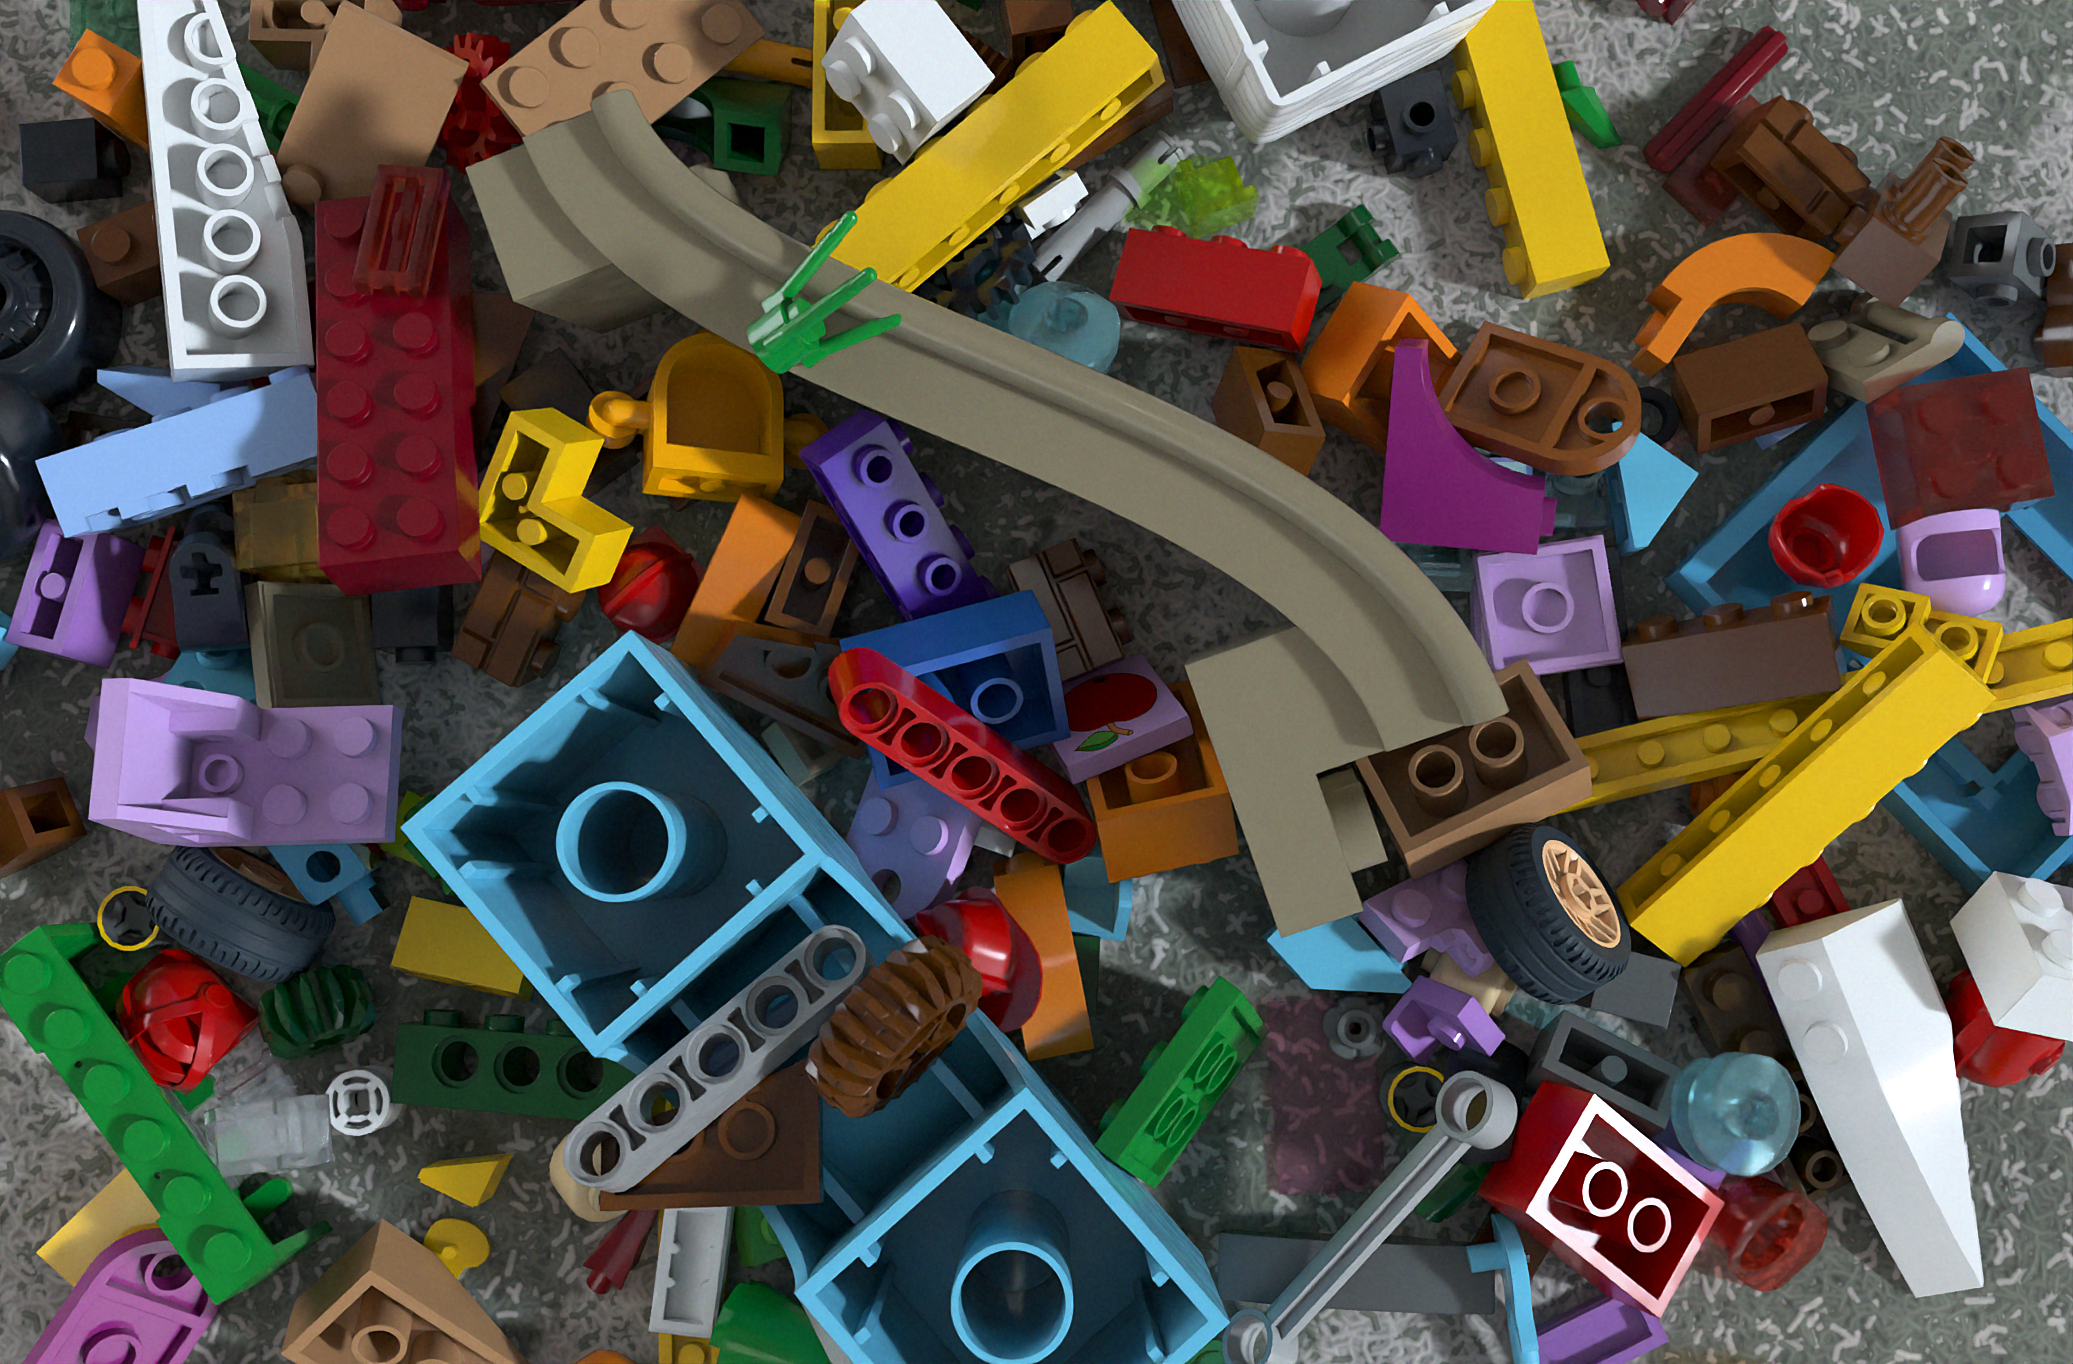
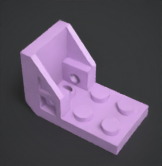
[88,678,403,847]

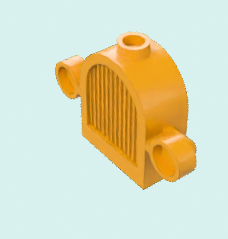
[585,328,829,503]

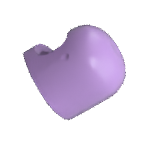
[1895,509,2006,617]

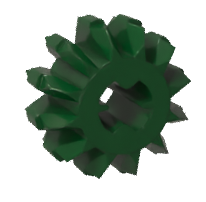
[257,964,377,1061]

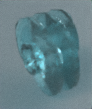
[1008,281,1121,374]
[1671,1052,1801,1177]

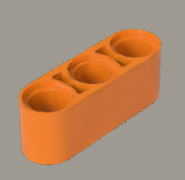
[669,490,802,668]

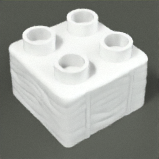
[1172,0,1497,144]

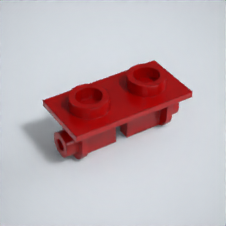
[121,525,188,660]

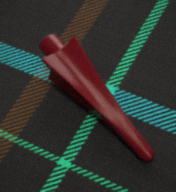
[583,1209,660,1294]

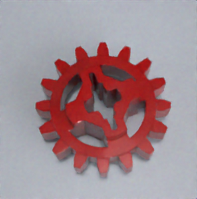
[437,32,522,174]

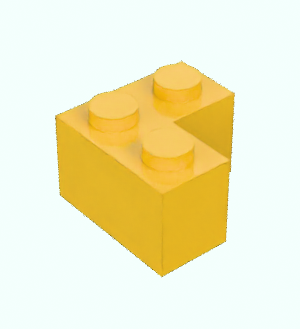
[478,407,634,594]

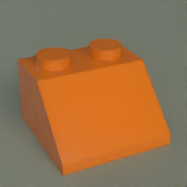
[1300,281,1463,457]

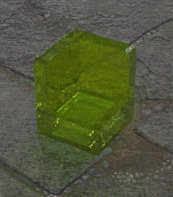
[1173,155,1259,239]

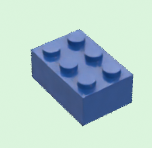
[839,589,1071,790]

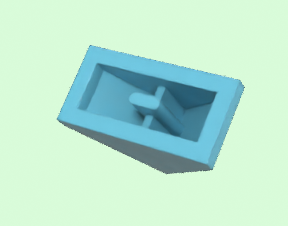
[1600,422,1699,557]

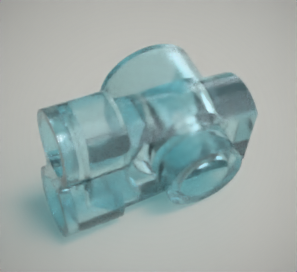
[1544,469,1612,531]

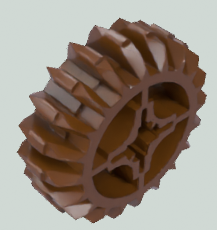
[805,934,984,1119]

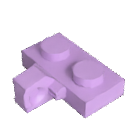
[1357,858,1495,979]

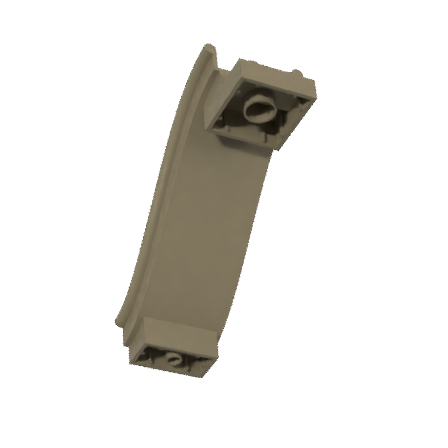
[465,89,1509,938]

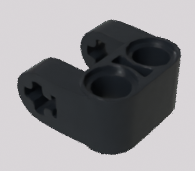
[169,501,259,653]

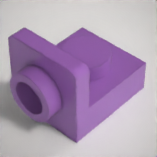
[1383,975,1505,1065]

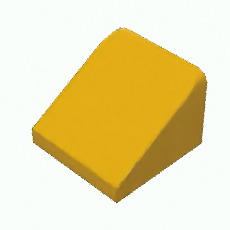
[417,1153,513,1208]

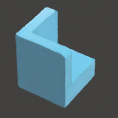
[1062,838,1133,941]

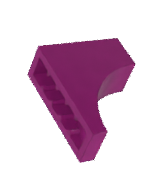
[1380,338,1557,555]

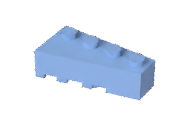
[35,364,317,538]

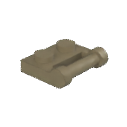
[1807,291,1965,404]

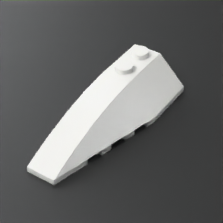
[137,0,315,383]
[1755,898,1984,1298]

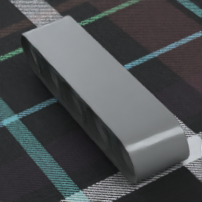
[563,925,876,1193]

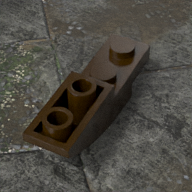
[1678,940,1852,1208]

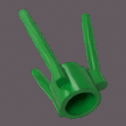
[747,211,902,374]

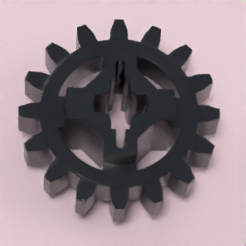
[911,209,1037,321]

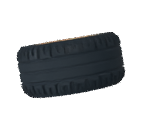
[1465,823,1631,1005]
[145,845,336,984]

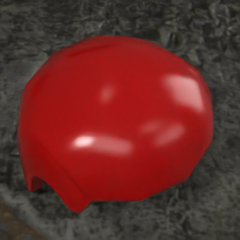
[1768,483,1885,589]

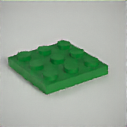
[1094,975,1269,1189]

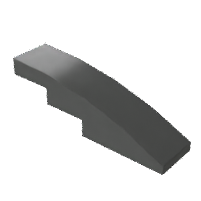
[1218,1230,1495,1315]

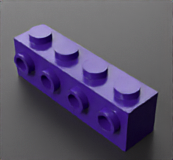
[798,408,1001,623]

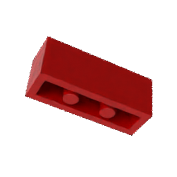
[1109,225,1323,354]

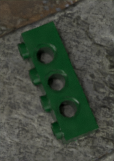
[390,1009,666,1120]

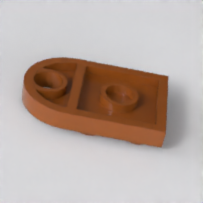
[1437,321,1641,476]

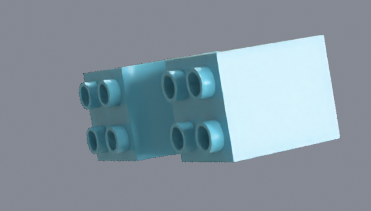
[400,630,1230,1364]

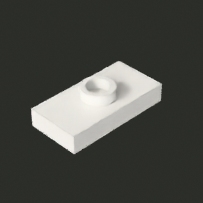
[649,1207,735,1339]

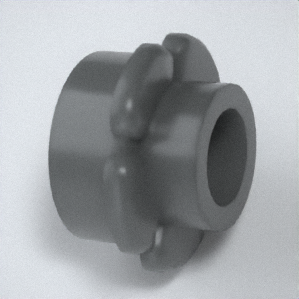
[1322,995,1385,1060]

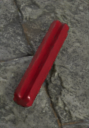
[1642,26,1788,174]

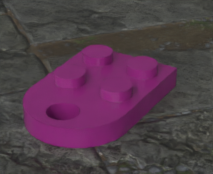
[22,1228,220,1364]

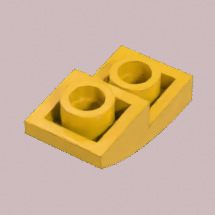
[1839,582,2003,684]

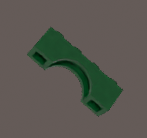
[651,76,793,177]

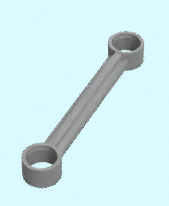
[1222,1071,1517,1364]

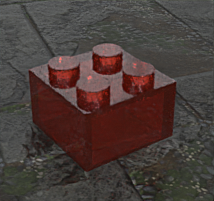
[1865,366,2055,531]

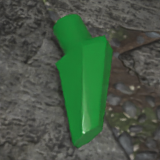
[1552,60,1623,149]

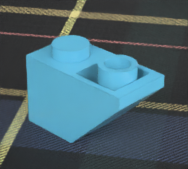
[1260,912,1413,993]

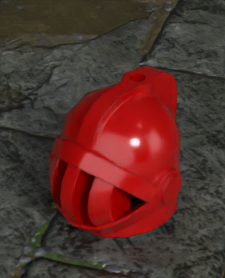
[116,949,260,1095]
[1943,968,2066,1088]

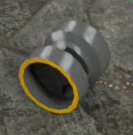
[97,886,175,951]
[1378,1061,1444,1133]

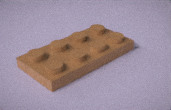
[480,0,766,137]

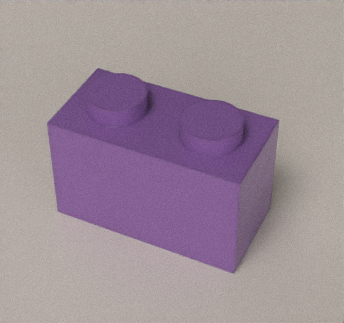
[5,518,147,669]

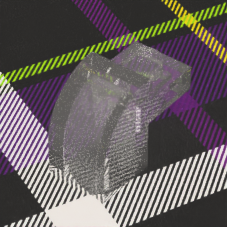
[204,1094,334,1177]

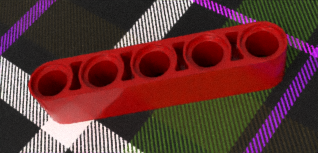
[827,647,1097,864]

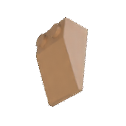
[275,0,470,214]
[280,1219,530,1364]

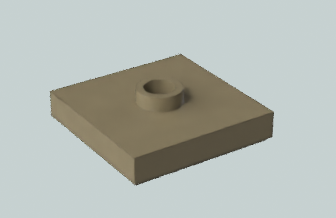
[244,581,381,709]

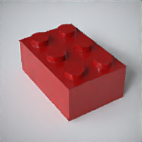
[1477,1080,1724,1319]

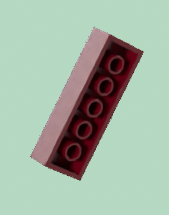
[315,187,482,597]

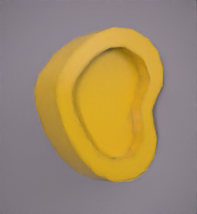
[423,1218,491,1279]

